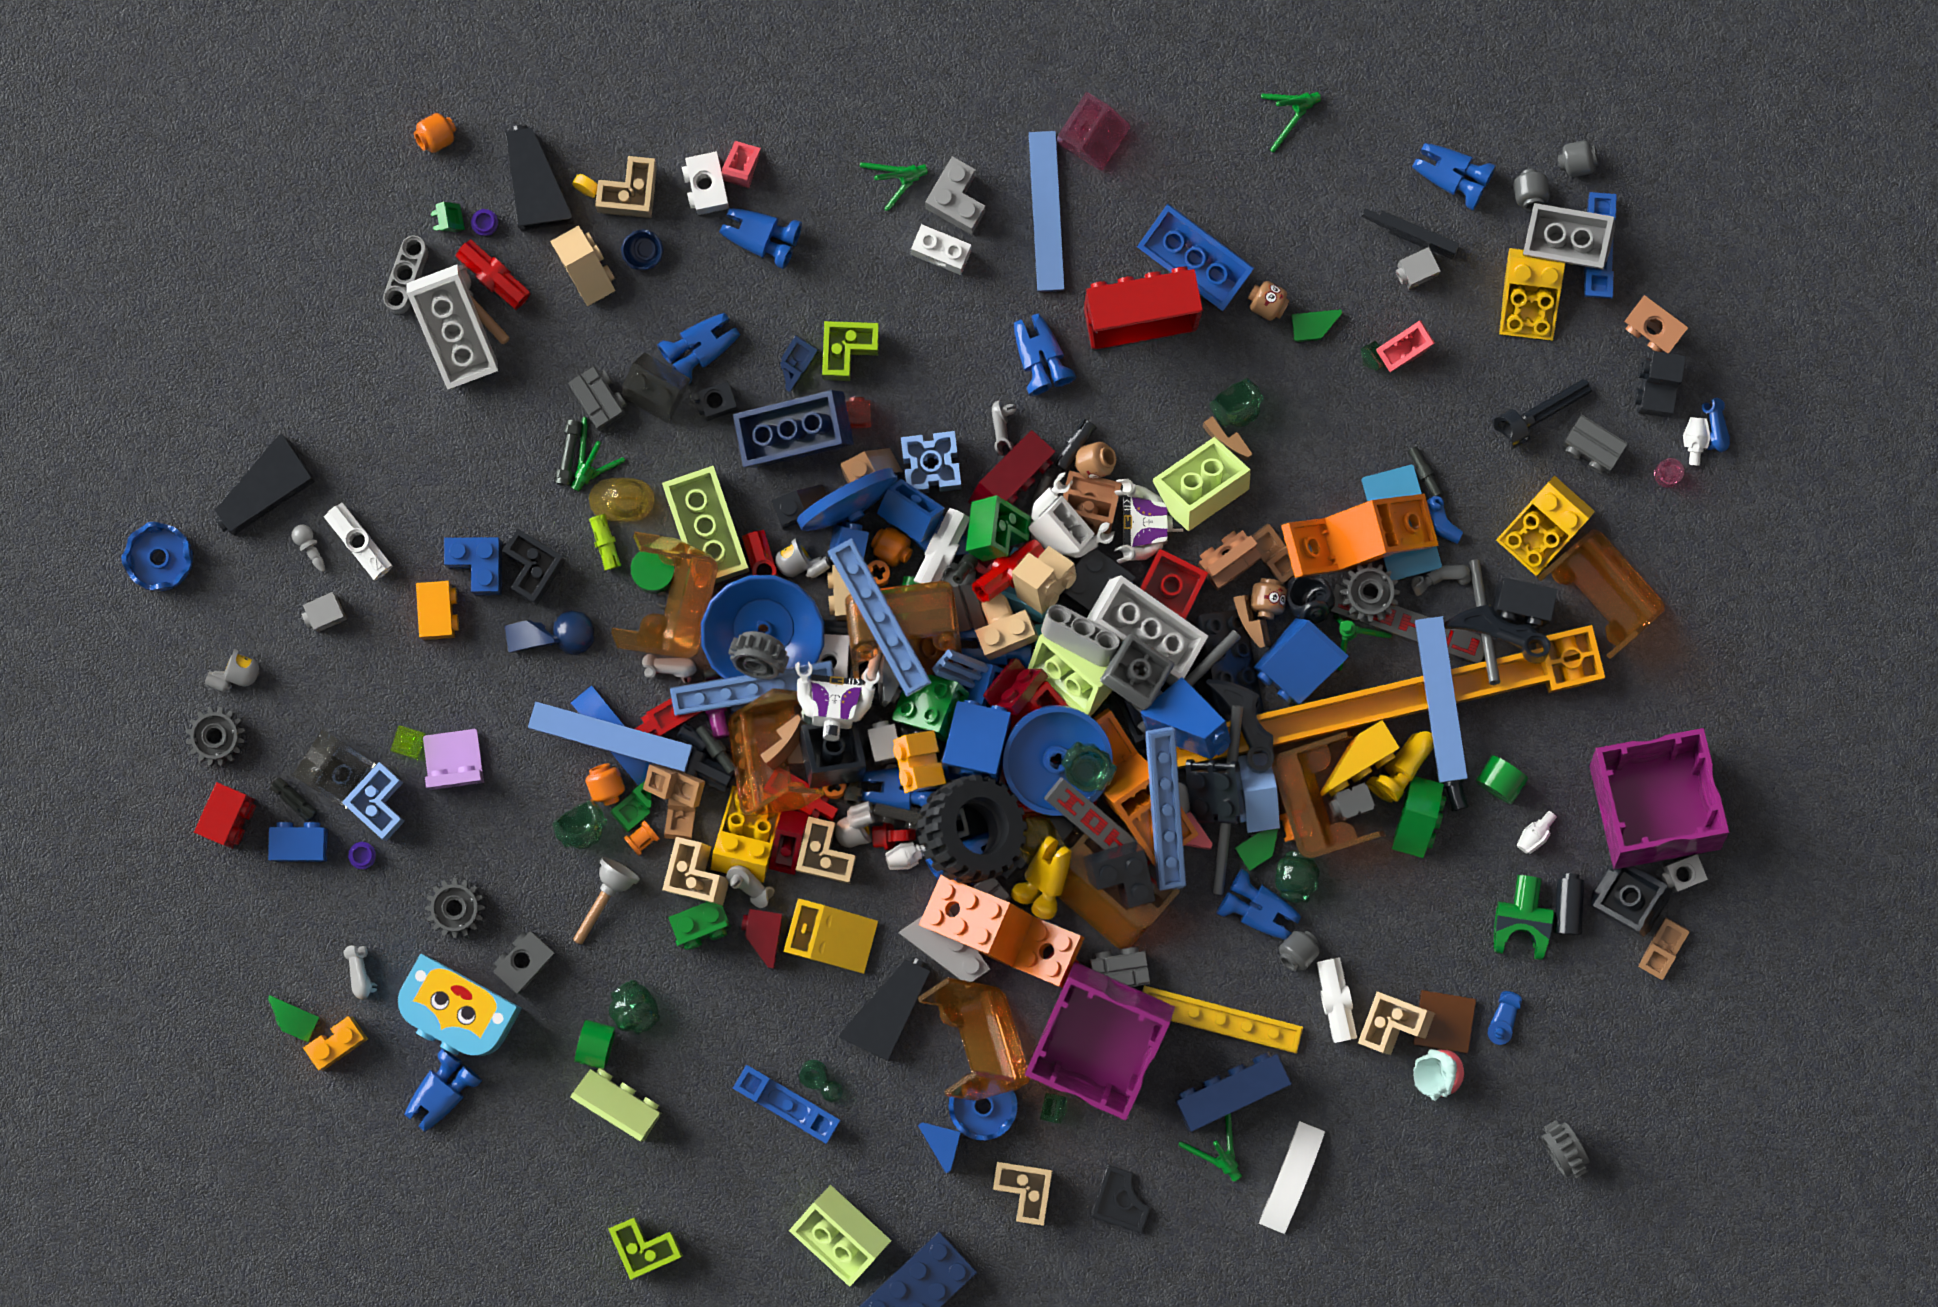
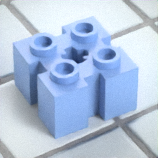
[901,431,961,494]

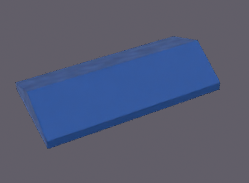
[1137,204,1254,311]

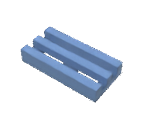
[932,649,989,688]

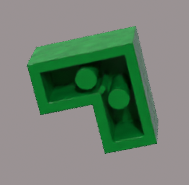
[966,495,1031,562]
[1392,776,1446,858]

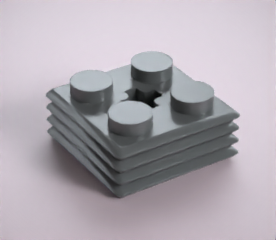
[1100,634,1175,710]

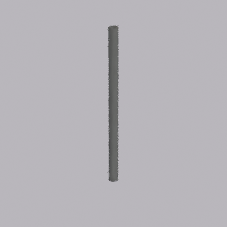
[1213,705,1243,895]

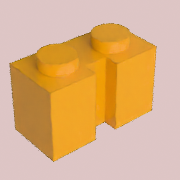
[416,581,459,640]
[893,730,946,793]
[303,1016,368,1071]

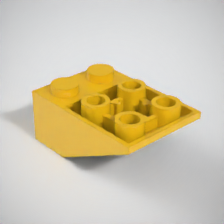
[1499,248,1565,340]
[1496,476,1595,576]
[1320,720,1399,797]
[711,786,784,883]
[784,898,878,974]

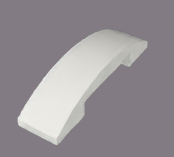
[1259,1121,1325,1234]

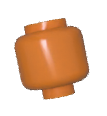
[414,113,456,153]
[871,527,913,567]
[585,763,625,806]

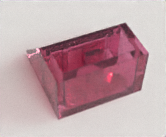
[1057,91,1131,171]

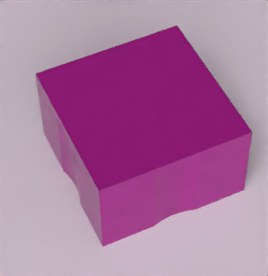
[1589,728,1729,869]
[1025,962,1175,1121]

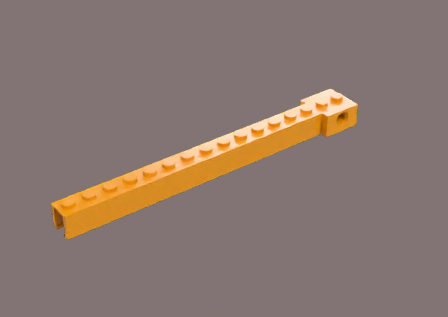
[1176,625,1605,769]

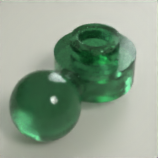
[799,1060,843,1102]

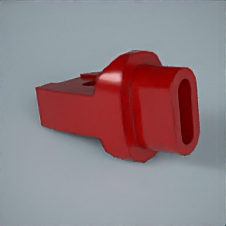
[872,822,916,850]

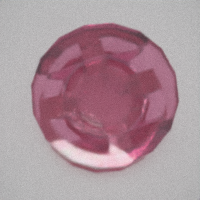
[1654,458,1684,488]

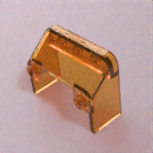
[1537,530,1665,659]
[611,531,718,658]
[845,581,962,679]
[728,688,824,816]
[1272,732,1386,858]
[1057,834,1180,949]
[918,977,1030,1101]

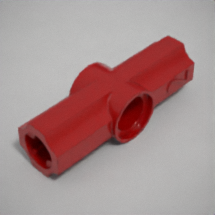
[455,239,531,311]
[742,530,778,576]
[972,539,1045,603]

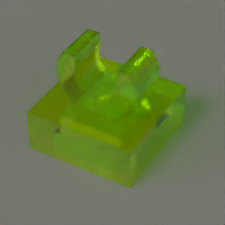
[390,725,426,760]

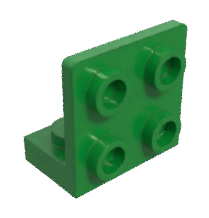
[892,675,970,742]
[668,902,731,951]

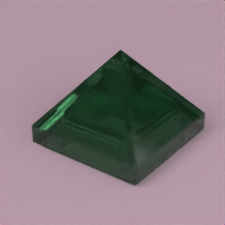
[1361,341,1386,371]
[1040,1093,1067,1124]

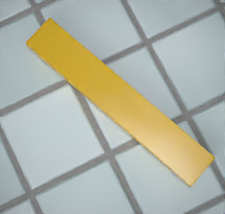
[1142,986,1303,1054]

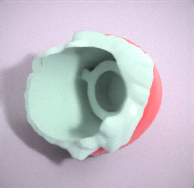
[1413,1049,1464,1101]

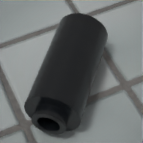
[1554,873,1585,935]

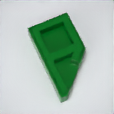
[1291,309,1342,342]
[1234,828,1278,871]

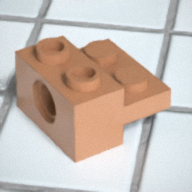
[1624,295,1688,353]
[1063,471,1122,536]
[1198,530,1262,591]

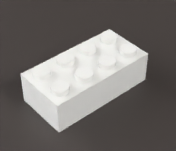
[407,265,498,390]
[1087,576,1208,685]

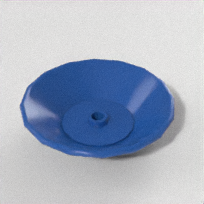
[701,575,825,679]

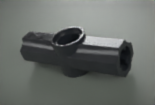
[661,736,735,792]

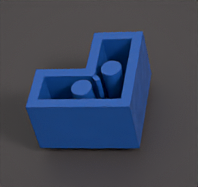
[444,537,502,595]

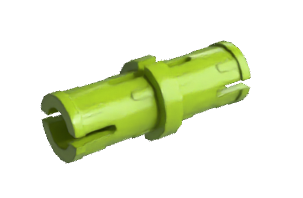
[589,514,621,571]

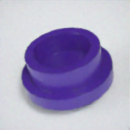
[471,209,498,236]
[348,842,376,869]

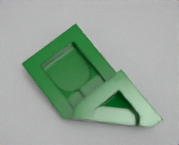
[610,781,651,833]
[268,995,319,1042]

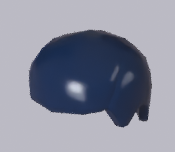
[621,229,664,270]
[553,610,594,655]

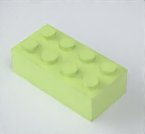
[662,466,750,589]

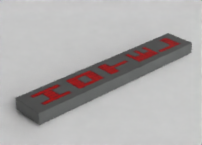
[1330,584,1484,664]
[1044,777,1173,900]

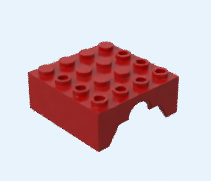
[1084,267,1202,350]

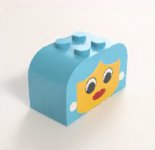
[398,954,522,1056]

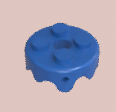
[121,522,193,591]
[949,1071,1017,1140]

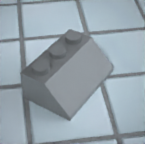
[1523,203,1616,269]

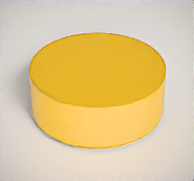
[572,174,598,198]

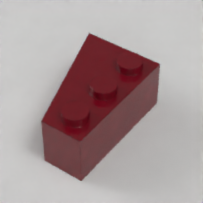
[968,430,1056,505]

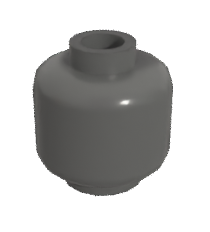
[1558,140,1599,178]
[1513,169,1550,211]
[1279,931,1320,972]

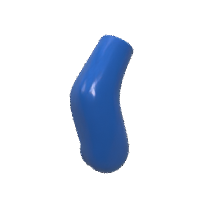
[1427,496,1463,544]

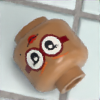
[1248,281,1290,321]
[1075,442,1116,479]
[1250,578,1287,620]

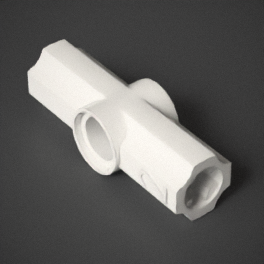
[324,503,393,581]
[914,508,970,592]
[1316,957,1357,1043]

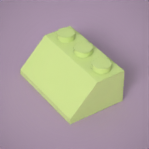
[1153,437,1251,531]
[1028,634,1112,716]
[571,1068,662,1141]
[789,1185,891,1287]

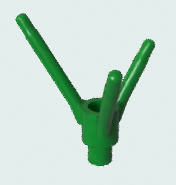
[1261,92,1321,153]
[859,162,928,211]
[571,417,625,492]
[1333,614,1392,671]
[1178,1113,1242,1181]

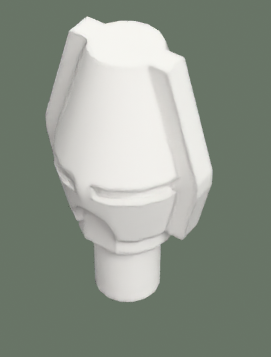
[1683,417,1711,466]
[1517,811,1557,854]
[885,842,926,870]

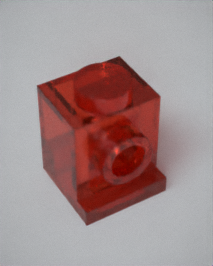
[846,397,871,428]

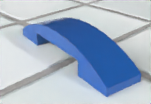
[1584,192,1616,299]
[571,686,653,786]
[733,1065,841,1144]

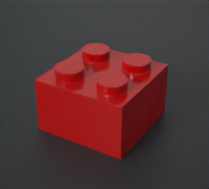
[1140,549,1208,619]
[194,782,256,849]

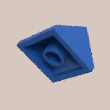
[918,1122,961,1173]

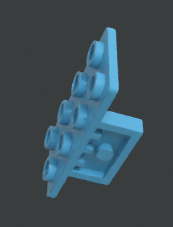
[1361,465,1442,580]

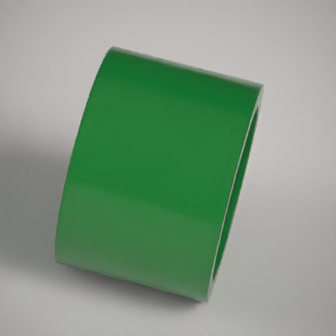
[631,547,676,594]
[1475,755,1528,805]
[575,1020,616,1070]

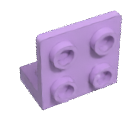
[423,729,484,790]

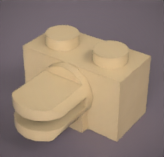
[975,593,1039,660]

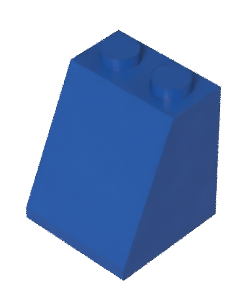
[1254,618,1349,704]
[1140,677,1231,759]
[942,700,1012,784]

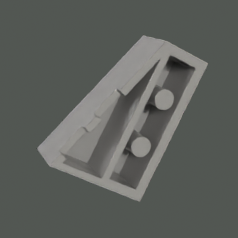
[898,910,990,986]

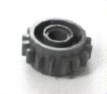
[1340,563,1400,623]
[728,631,789,680]
[186,707,246,767]
[425,878,486,938]
[1541,1121,1590,1179]

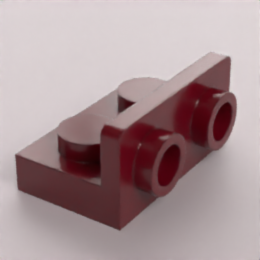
[983,658,1049,715]

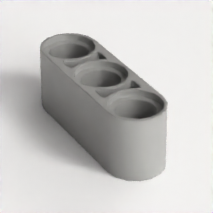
[383,235,429,314]
[1041,605,1120,667]

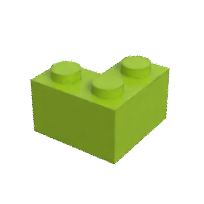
[822,321,879,381]
[609,1217,683,1280]

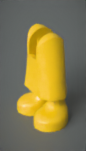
[1365,731,1434,803]
[1011,836,1071,919]

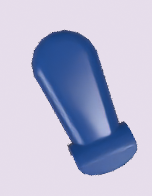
[1702,398,1730,452]
[1487,991,1522,1045]

